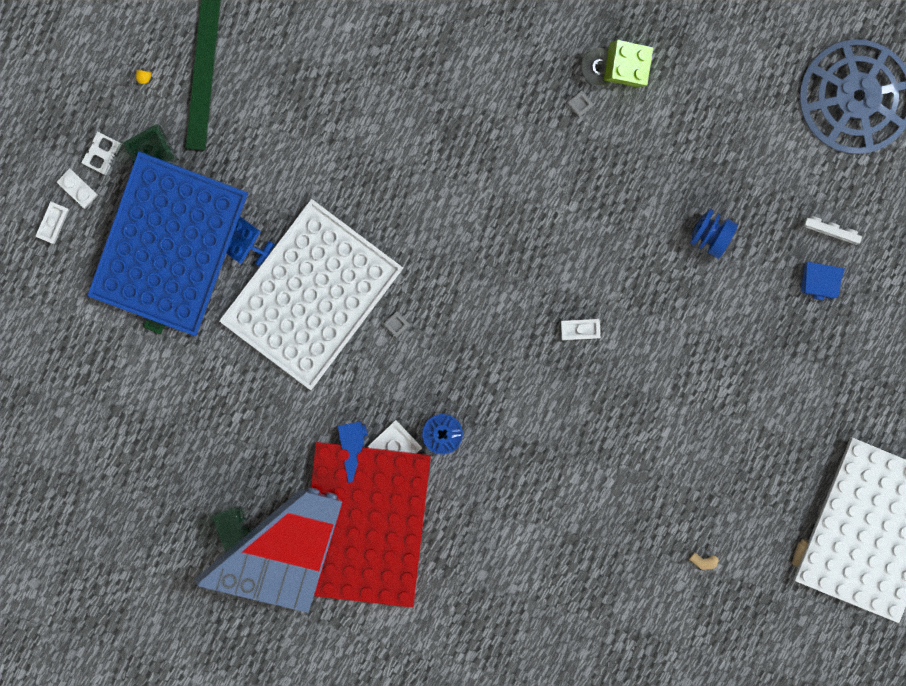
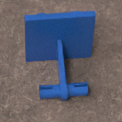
[227,216,275,266]

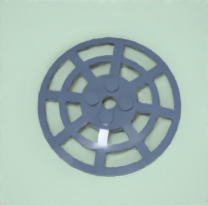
[800,39,906,154]

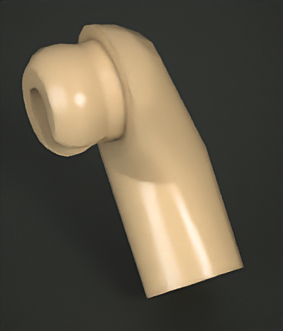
[689,552,719,570]

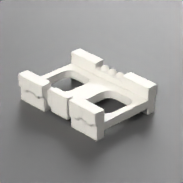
[81,131,122,175]

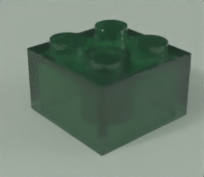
[123,124,179,163]
[212,506,251,553]

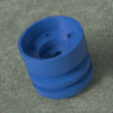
[690,208,738,259]
[422,414,463,455]

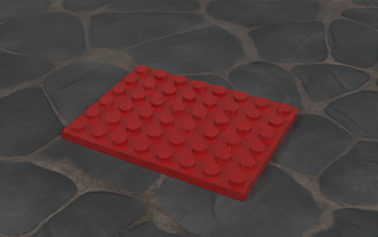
[311,442,431,608]

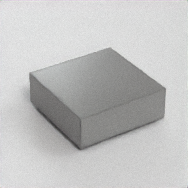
[567,91,594,117]
[383,311,410,338]

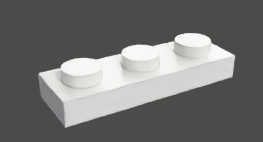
[802,216,862,245]

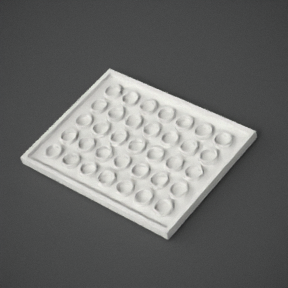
[219,199,403,390]
[793,437,906,623]

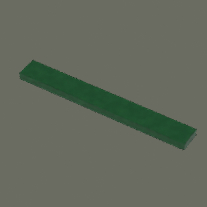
[186,0,221,151]

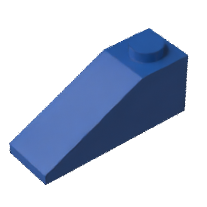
[338,421,368,483]

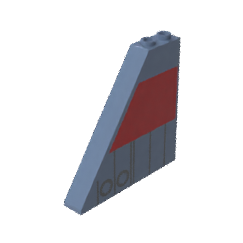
[194,487,342,613]

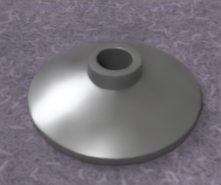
[581,48,611,86]

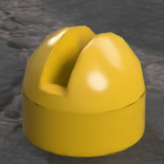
[135,70,152,84]

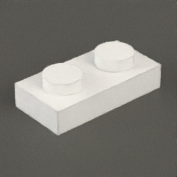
[57,168,98,209]
[36,201,70,244]
[561,319,601,340]

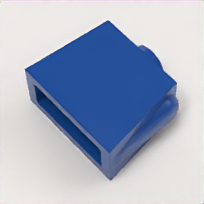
[801,262,845,301]

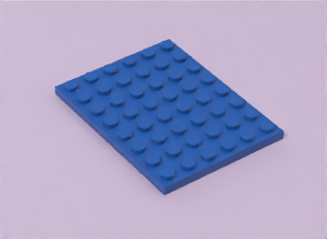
[87,151,249,336]

